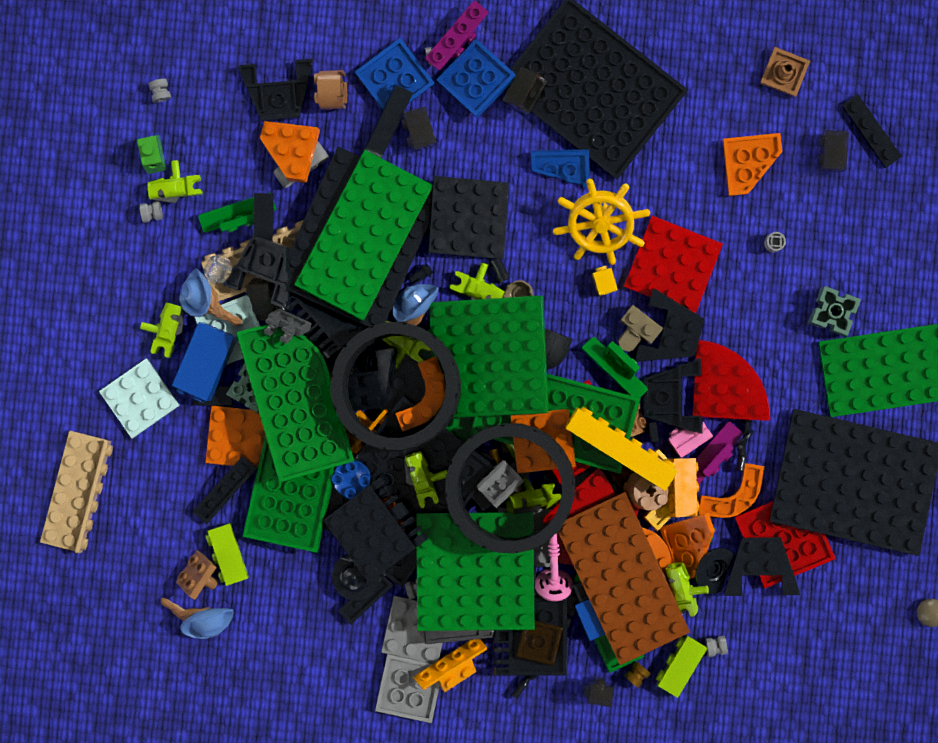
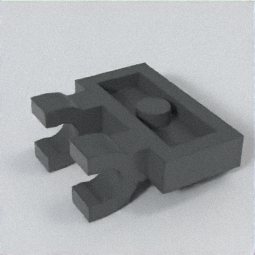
[264,308,311,343]

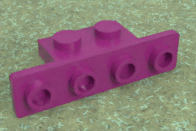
[426,1,488,71]
[696,422,743,484]

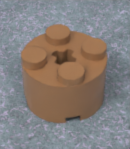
[314,70,348,110]
[623,472,668,511]

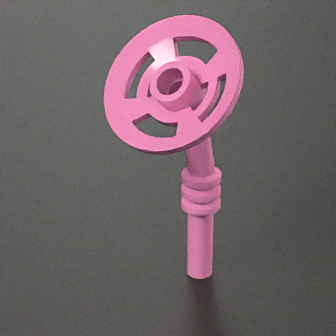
[535,533,573,601]

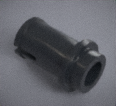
[490,257,510,283]
[408,263,433,286]

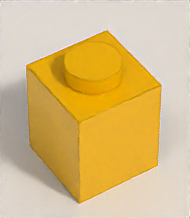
[592,266,618,296]

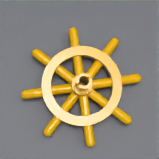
[553,179,650,265]

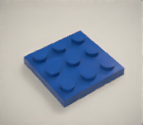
[355,38,435,110]
[436,39,517,118]

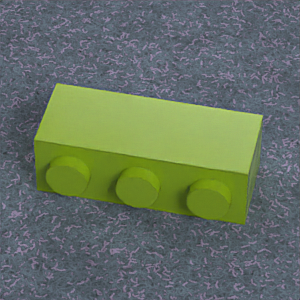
[206,523,249,586]
[656,635,707,698]

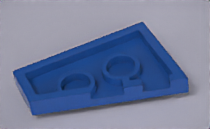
[531,149,590,187]

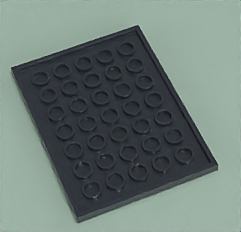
[504,0,688,180]
[274,147,432,328]
[323,395,495,587]
[769,409,938,556]

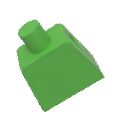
[137,135,167,174]

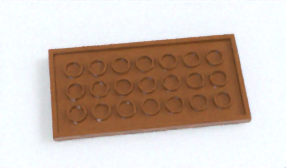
[558,491,690,665]

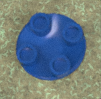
[332,460,371,499]

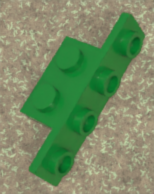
[198,192,276,233]
[581,337,648,398]

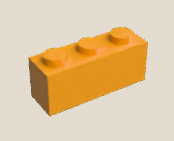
[668,458,700,517]

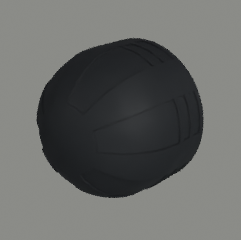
[545,329,573,370]

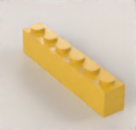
[564,407,678,491]

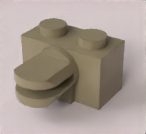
[618,305,663,352]

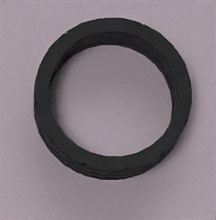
[330,322,461,450]
[445,423,575,553]

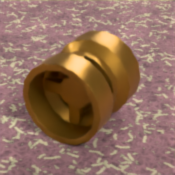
[624,661,651,688]

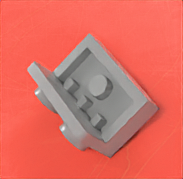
[476,460,524,508]

